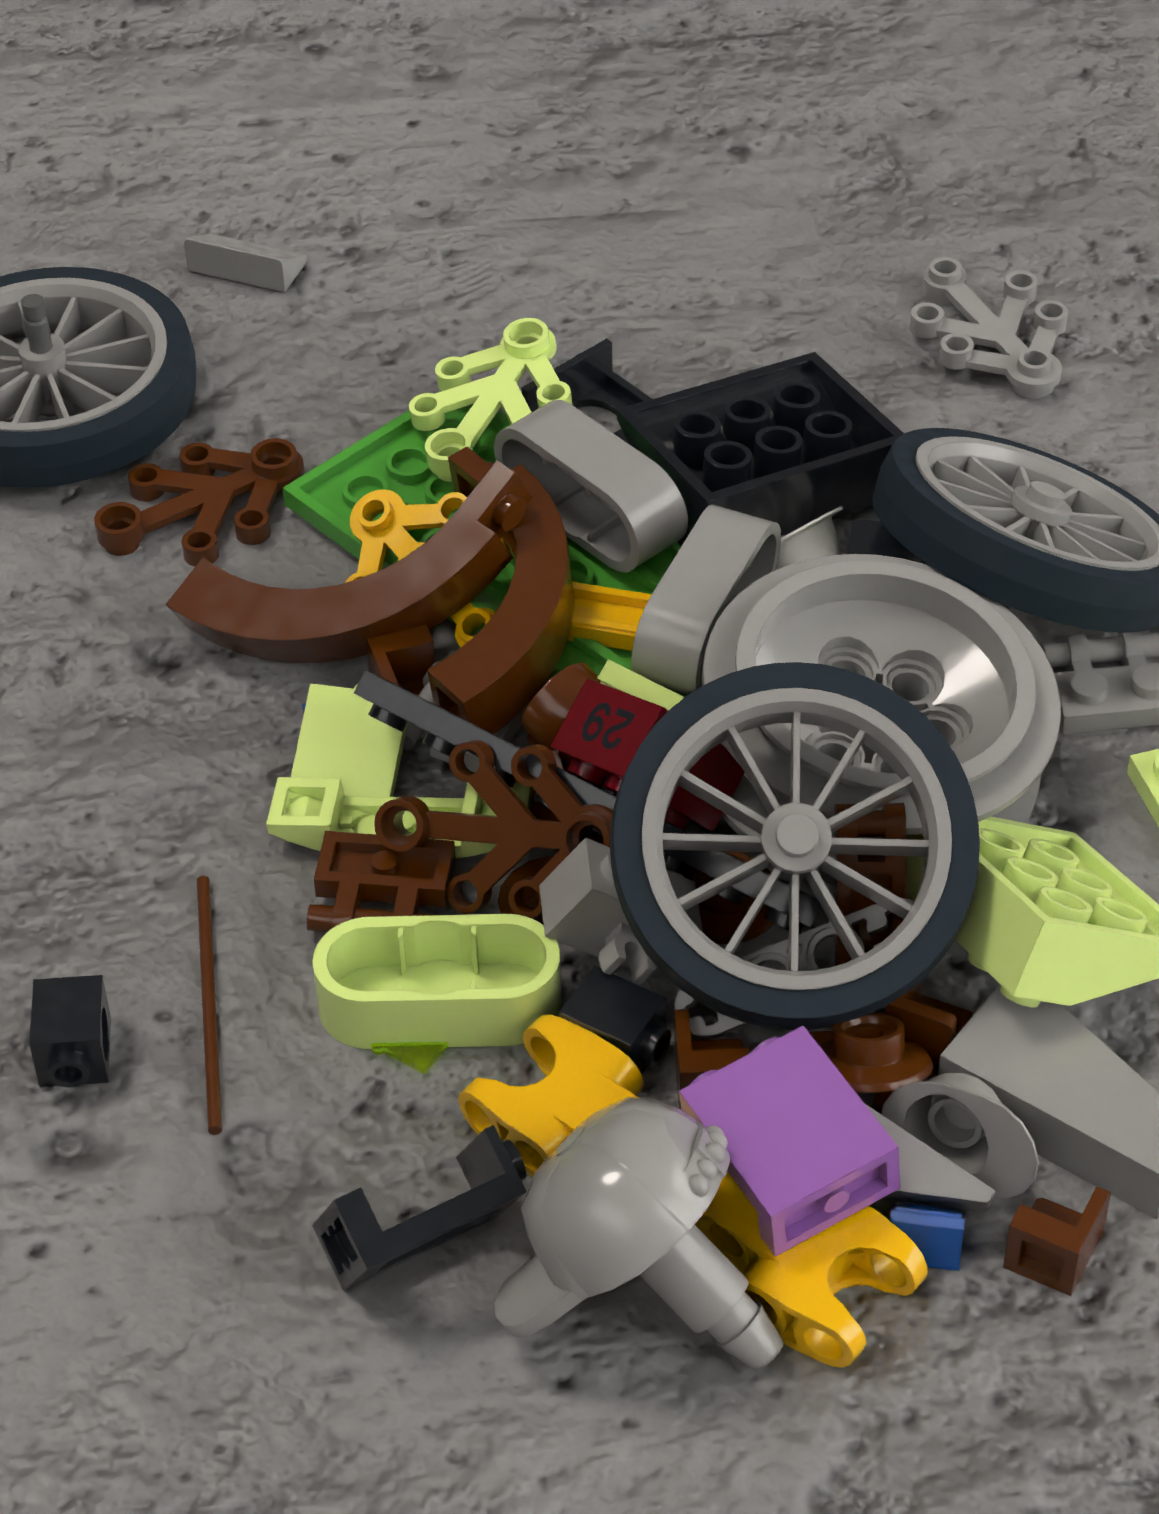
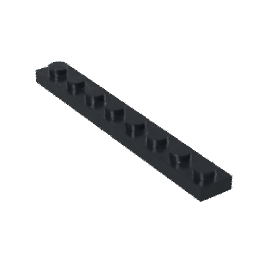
[354,670,829,934]

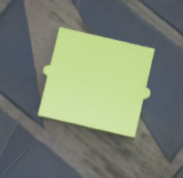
[291,683,408,797]

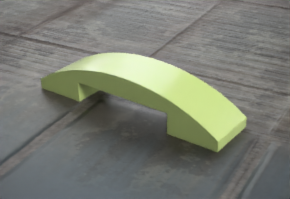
[266,777,533,859]

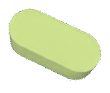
[313,914,562,1049]

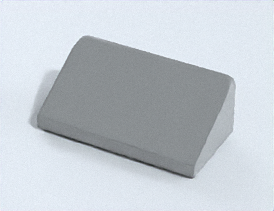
[184,233,307,292]

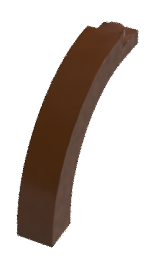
[427,447,575,734]
[165,460,532,663]

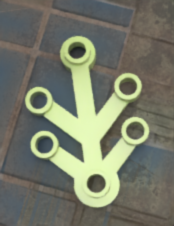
[409,318,573,482]

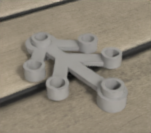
[910,257,1068,399]

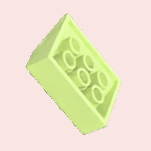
[906,816,1159,1008]

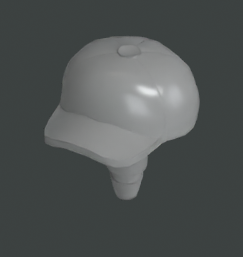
[494,1097,784,1370]

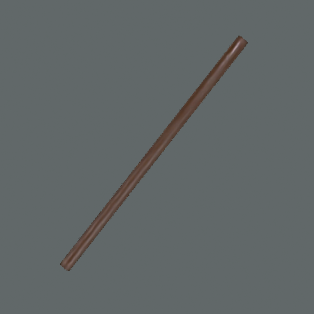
[197,876,222,1135]

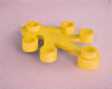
[345,489,511,647]

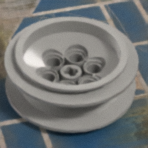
[702,554,1061,885]

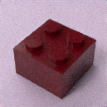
[550,678,745,832]

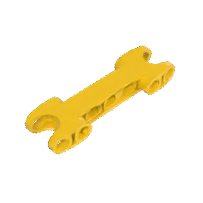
[458,1015,928,1368]

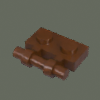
[307,831,456,932]

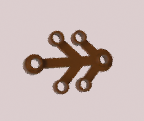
[94,438,304,567]
[374,740,613,918]

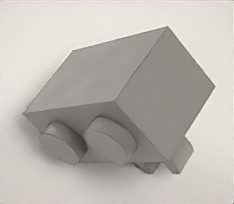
[539,838,703,985]

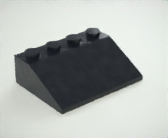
[616,352,904,541]

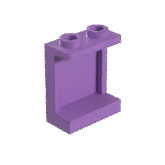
[679,1026,900,1257]

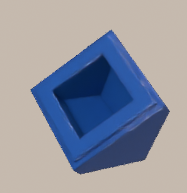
[890,1202,965,1271]

